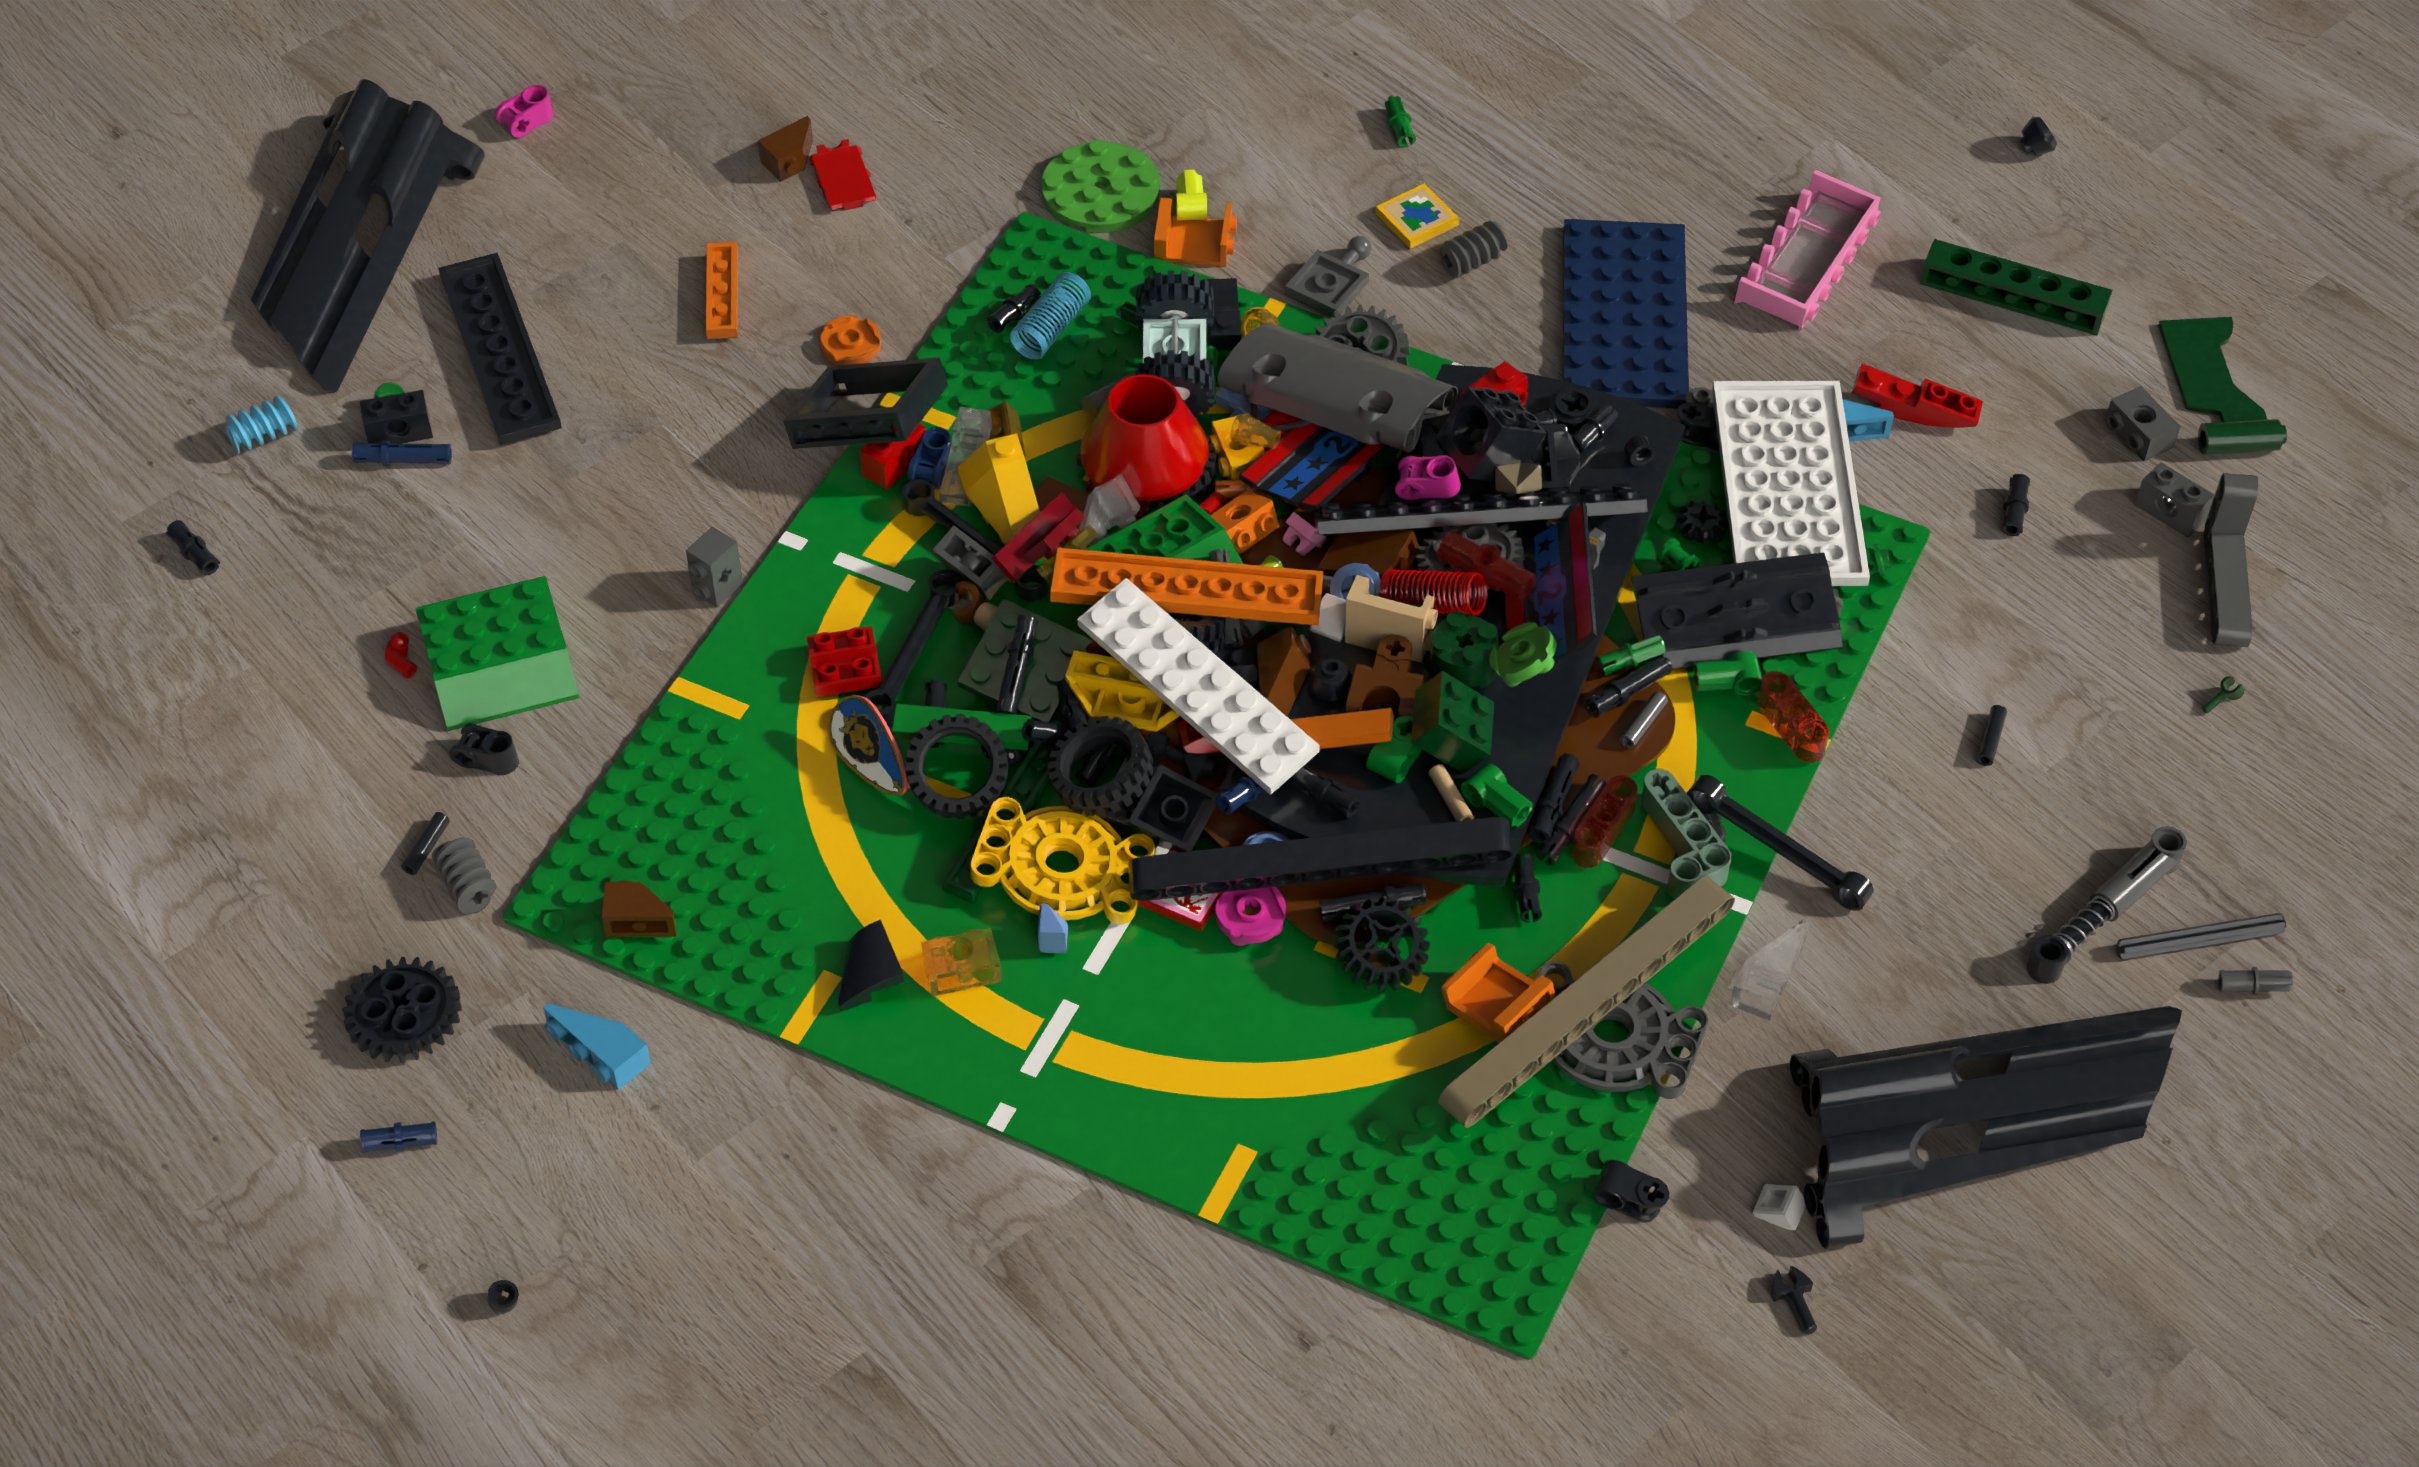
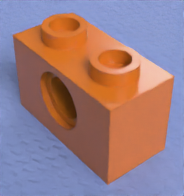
[1210,490,1280,555]

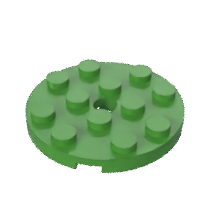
[1041,140,1160,233]

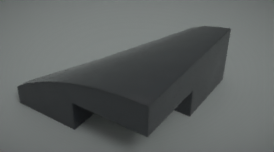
[838,919,904,1011]

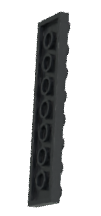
[438,252,562,445]

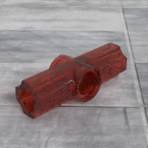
[1437,532,1536,600]

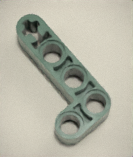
[1641,769,1731,899]

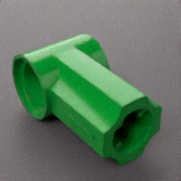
[1693,651,1763,696]
[1461,763,1533,827]

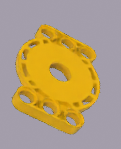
[970,797,1155,924]

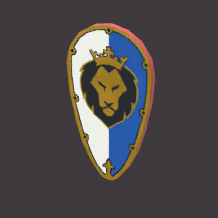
[829,695,908,796]

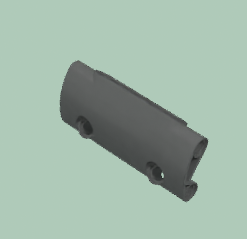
[1218,323,1458,453]

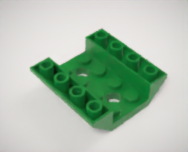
[1082,494,1243,564]

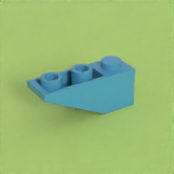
[543,1003,651,1090]

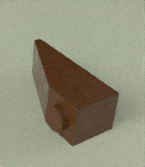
[1257,625,1311,717]

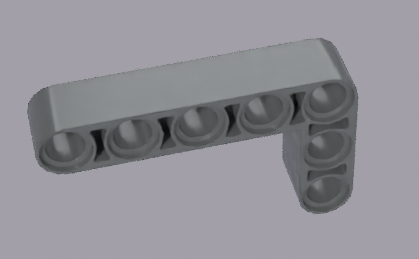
[2204,473,2258,647]

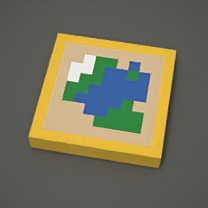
[1375,183,1459,249]

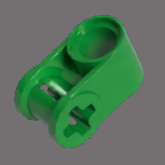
[1366,716,1422,784]

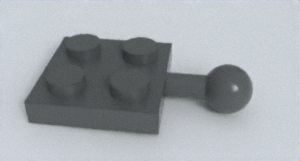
[1285,236,1371,318]

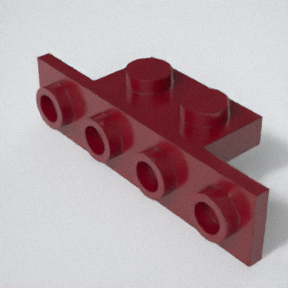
[991,492,1085,583]

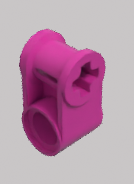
[495,85,554,138]
[1395,455,1461,500]

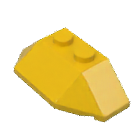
[1065,650,1180,732]

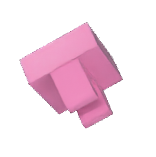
[1283,512,1327,556]

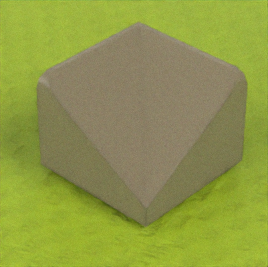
[1495,463,1542,494]

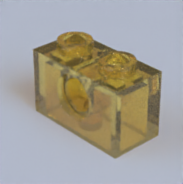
[921,928,1001,996]

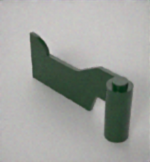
[2158,317,2287,455]

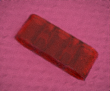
[1757,671,1829,763]
[1572,775,1638,868]

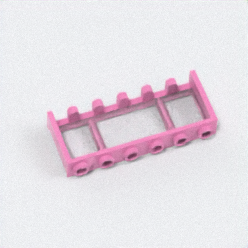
[1734,170,1881,331]

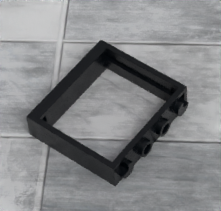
[783,357,948,449]

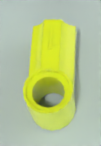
[1176,170,1207,220]

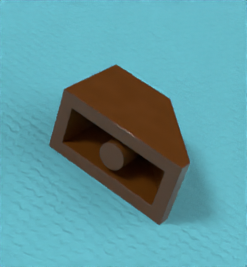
[758,116,813,182]
[602,880,677,937]

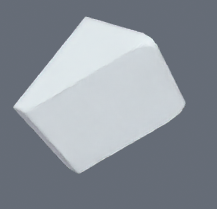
[1310,593,1346,642]
[1752,1184,1806,1230]

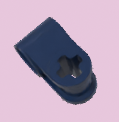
[907,427,953,490]

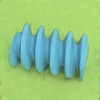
[225,395,298,454]

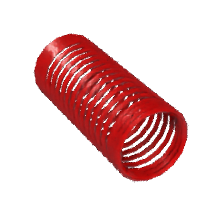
[1379,569,1487,616]

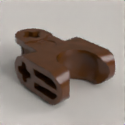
[1346,635,1425,717]

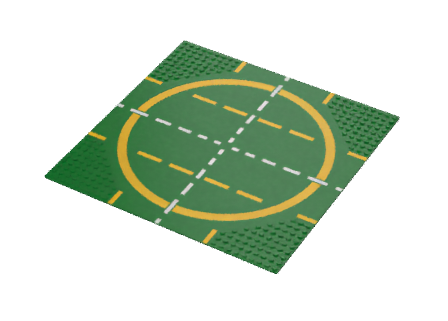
[503,212,1931,1360]

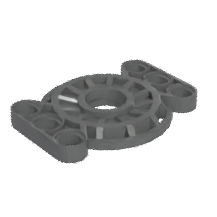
[1536,961,1708,1099]

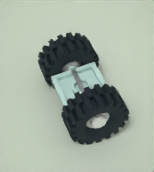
[1135,270,1214,418]

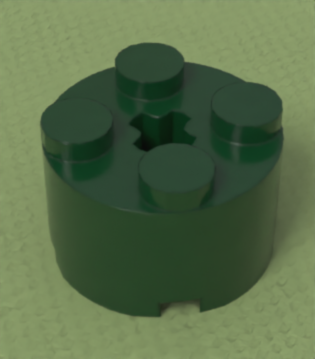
[1429,611,1499,689]

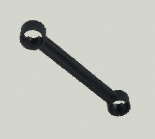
[902,479,1049,602]
[864,569,962,726]
[1687,775,1874,911]

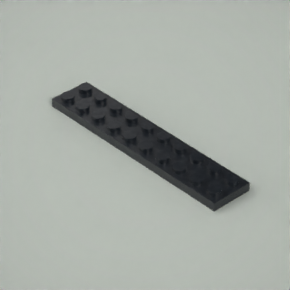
[1312,483,1647,535]

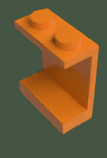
[1154,198,1238,267]

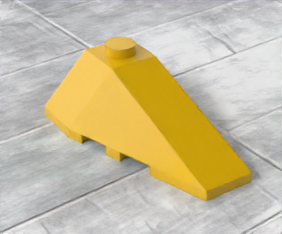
[957,433,1046,561]

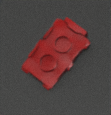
[809,139,876,211]

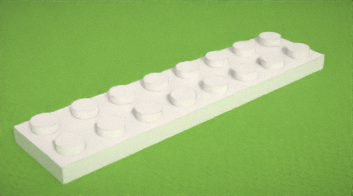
[1077,578,1320,795]

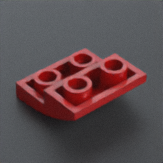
[806,626,882,697]

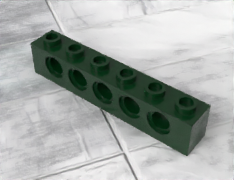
[1920,239,2113,336]

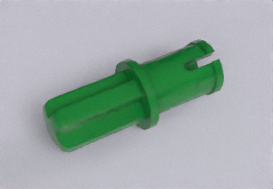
[1385,95,1416,147]
[1597,635,1666,676]

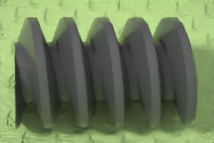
[1440,221,1508,279]
[431,837,497,914]

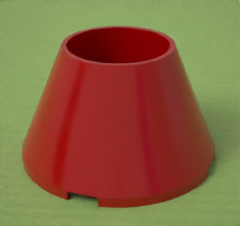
[1081,374,1209,501]

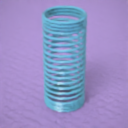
[1010,272,1091,359]

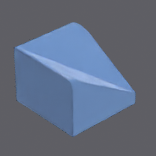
[1038,903,1068,953]

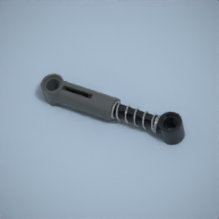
[2027,826,2187,984]

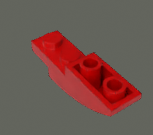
[1852,363,1983,428]

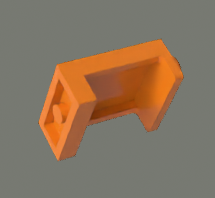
[1441,943,1556,1043]

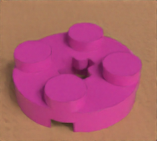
[1215,887,1286,946]

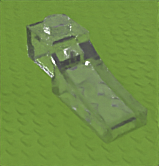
[939,407,992,507]

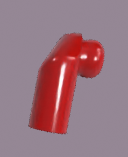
[385,632,417,678]

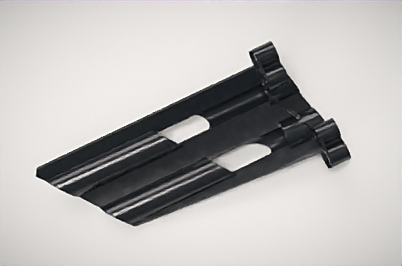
[251,79,485,392]
[1790,1006,2182,1249]

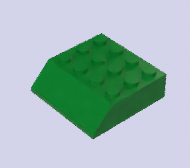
[415,576,579,731]

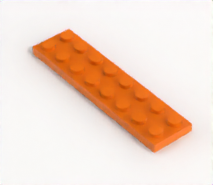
[1050,548,1323,626]

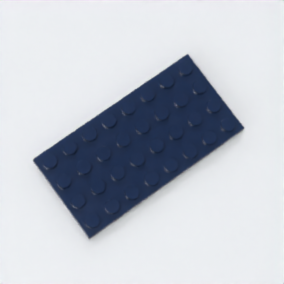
[1563,219,1689,409]

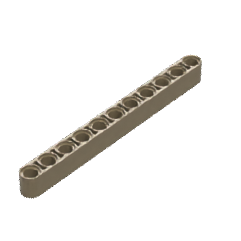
[1438,876,1735,1128]

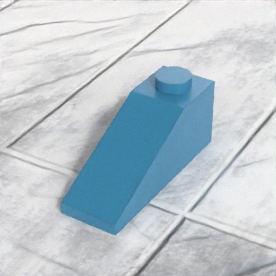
[1843,399,1894,441]

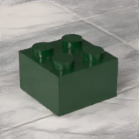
[1411,671,1494,774]

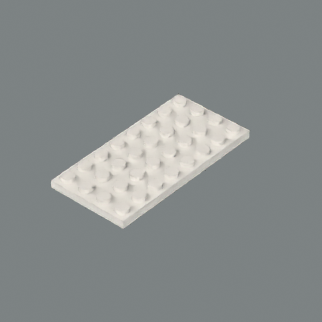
[1712,381,1870,586]

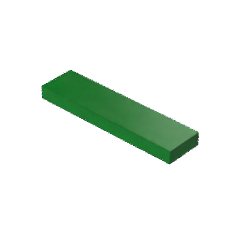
[892,703,1032,750]

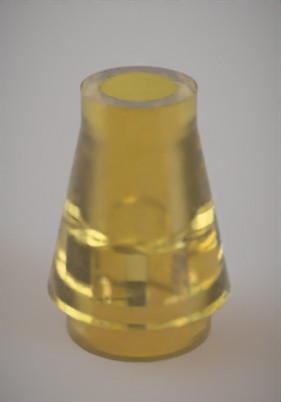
[1230,414,1281,449]

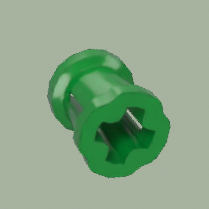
[1656,538,1700,571]

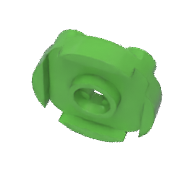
[1489,622,1557,687]

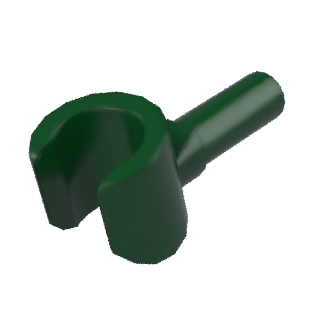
[2202,676,2245,714]

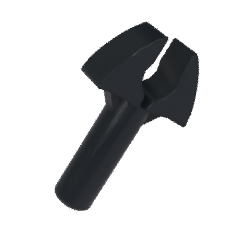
[1772,1266,1817,1335]

